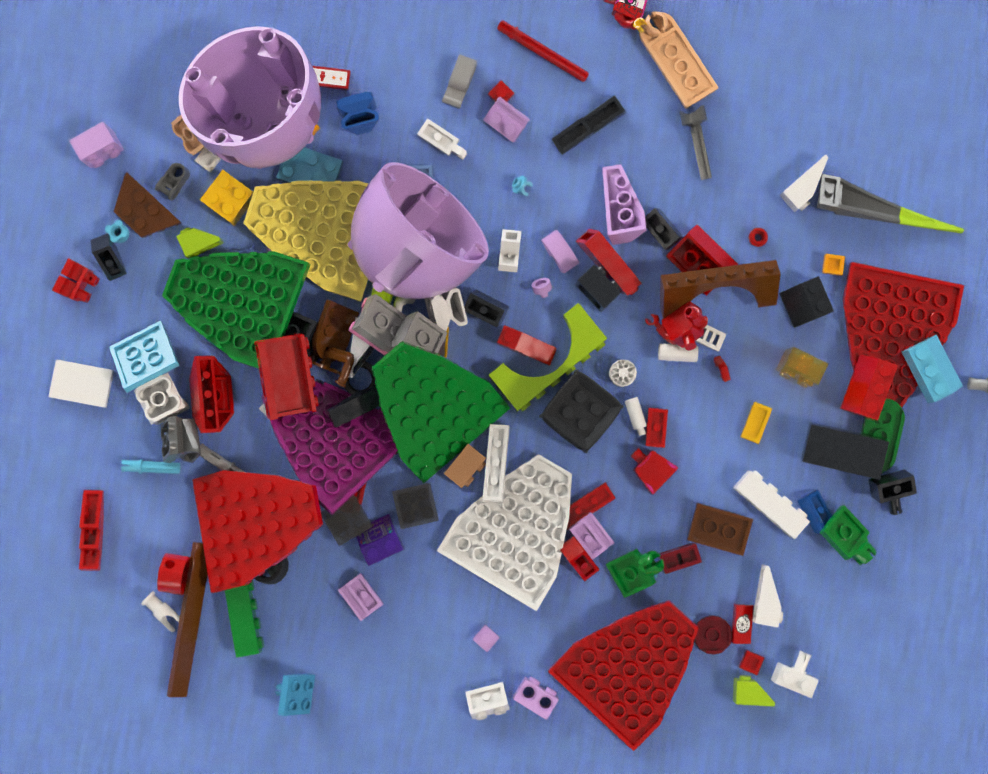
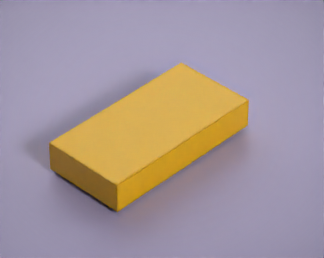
[740,402,773,444]

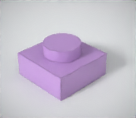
[473,624,500,652]

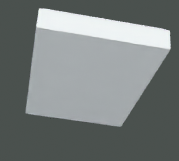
[48,359,114,408]

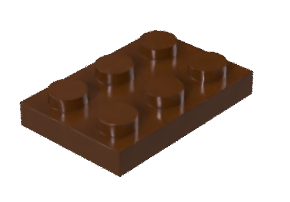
[687,503,753,556]

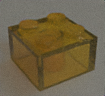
[776,347,828,388]

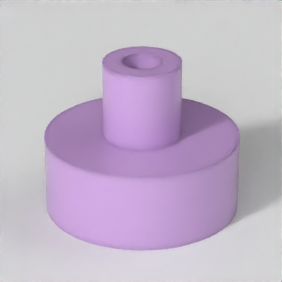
[532,278,552,298]

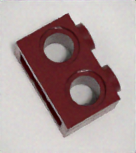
[657,542,702,574]

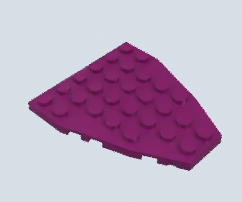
[262,381,398,515]

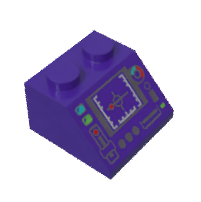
[354,514,405,566]

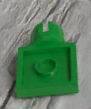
[819,505,877,565]
[605,548,664,598]

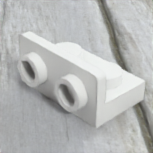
[465,682,510,720]

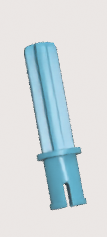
[121,459,181,474]

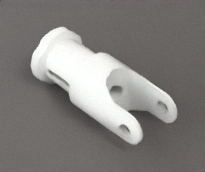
[141,591,180,632]

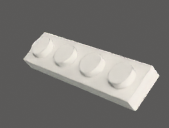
[483,424,510,502]

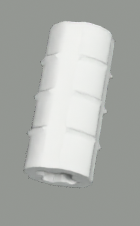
[658,343,698,363]

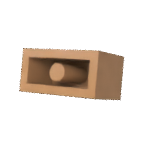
[444,444,486,488]

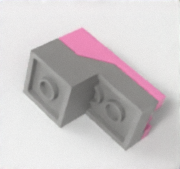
[348,294,447,356]

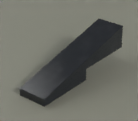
[551,95,627,155]
[327,384,380,428]

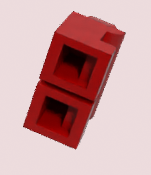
[52,258,100,303]

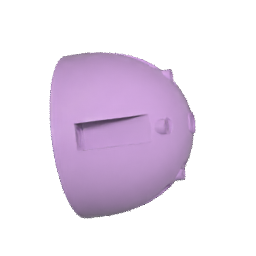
[179,27,321,169]
[347,162,489,299]

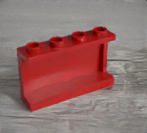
[254,333,319,420]

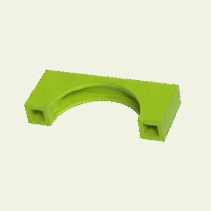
[488,303,607,412]

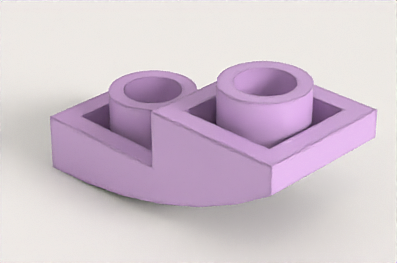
[541,230,579,273]

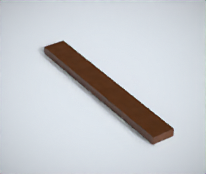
[167,542,208,697]

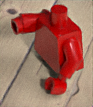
[645,301,708,351]

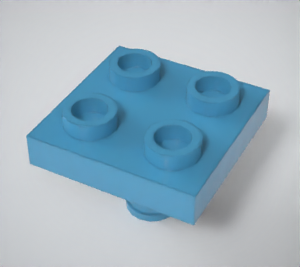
[275,673,315,716]

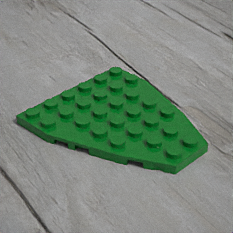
[162,251,311,369]
[372,341,510,484]

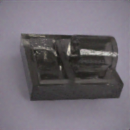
[321,494,373,546]

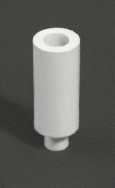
[625,397,647,436]

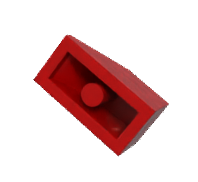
[560,536,599,582]

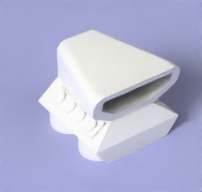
[424,288,468,331]
[134,373,190,425]

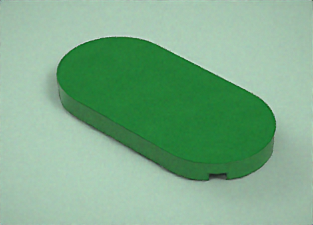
[860,398,905,473]

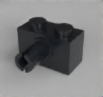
[868,469,917,515]

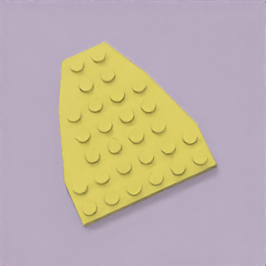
[243,181,368,302]

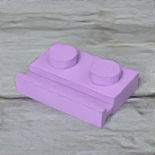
[483,97,530,143]
[569,512,614,560]
[338,573,384,621]

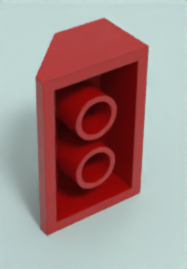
[666,224,738,296]
[840,355,898,422]

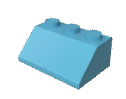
[902,334,963,403]

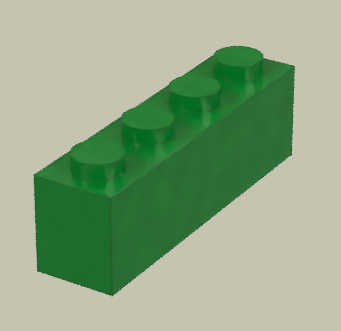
[225,580,264,658]

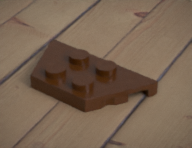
[113,172,182,238]

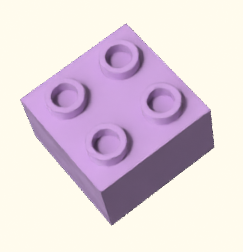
[69,122,124,168]

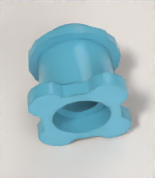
[105,220,129,243]

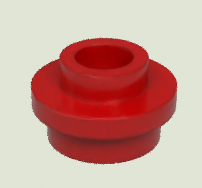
[748,228,768,247]

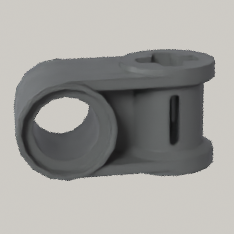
[155,163,190,201]

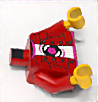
[604,0,647,33]

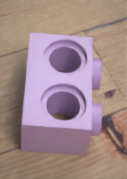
[513,677,559,720]

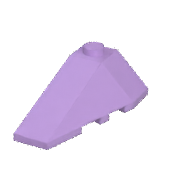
[602,164,647,245]

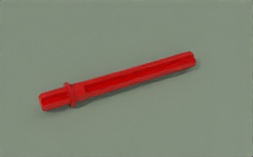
[497,20,589,82]

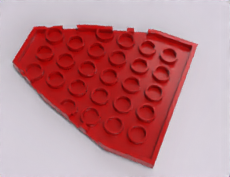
[843,262,964,407]
[192,470,323,593]
[548,600,698,751]

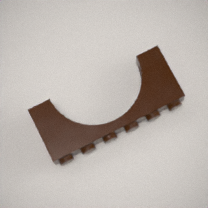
[660,260,781,319]

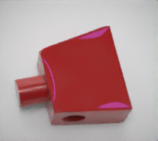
[631,448,678,495]

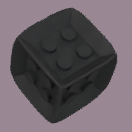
[539,369,624,453]

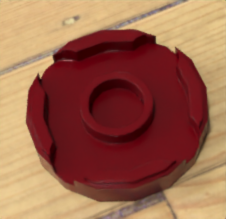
[694,615,733,655]

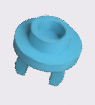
[512,175,533,196]

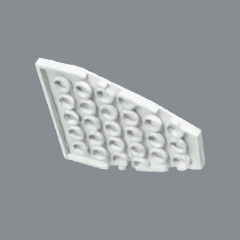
[437,454,572,611]

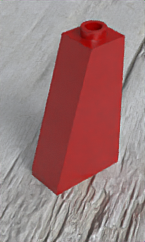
[575,229,642,296]

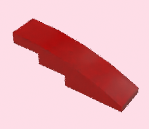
[79,490,104,571]

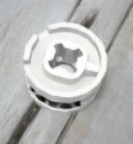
[609,359,637,387]

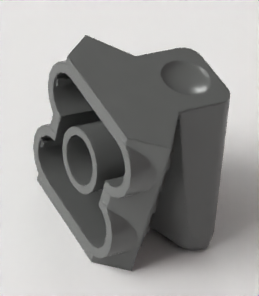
[161,416,201,463]

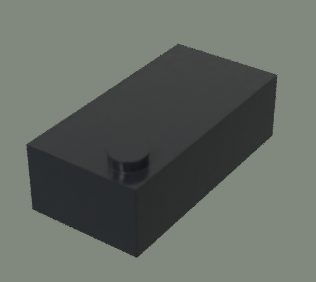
[801,422,889,480]

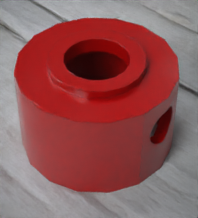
[157,553,190,595]

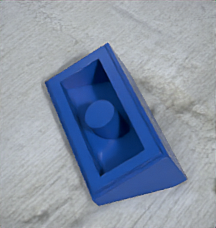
[797,489,832,534]

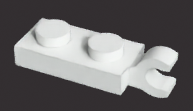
[417,119,467,160]

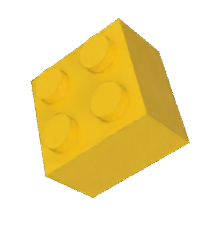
[200,169,253,226]

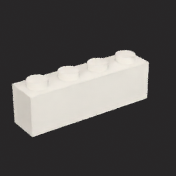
[733,470,810,539]

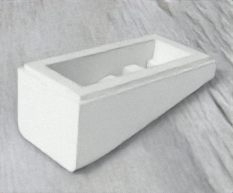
[695,325,726,352]

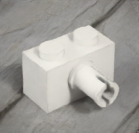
[771,651,819,698]

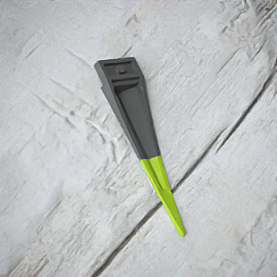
[817,174,964,233]

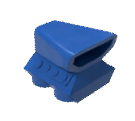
[336,92,379,135]

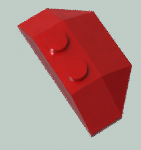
[189,356,234,433]

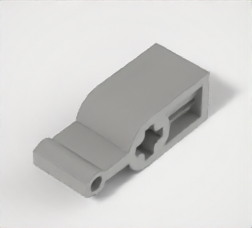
[442,54,477,109]

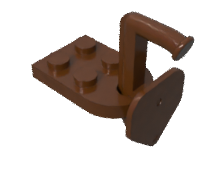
[310,300,359,387]

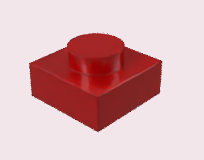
[488,80,515,102]

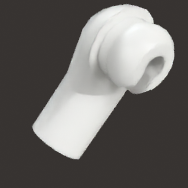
[393,297,415,312]

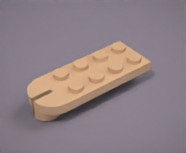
[639,11,719,109]

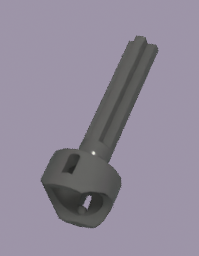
[679,105,712,180]

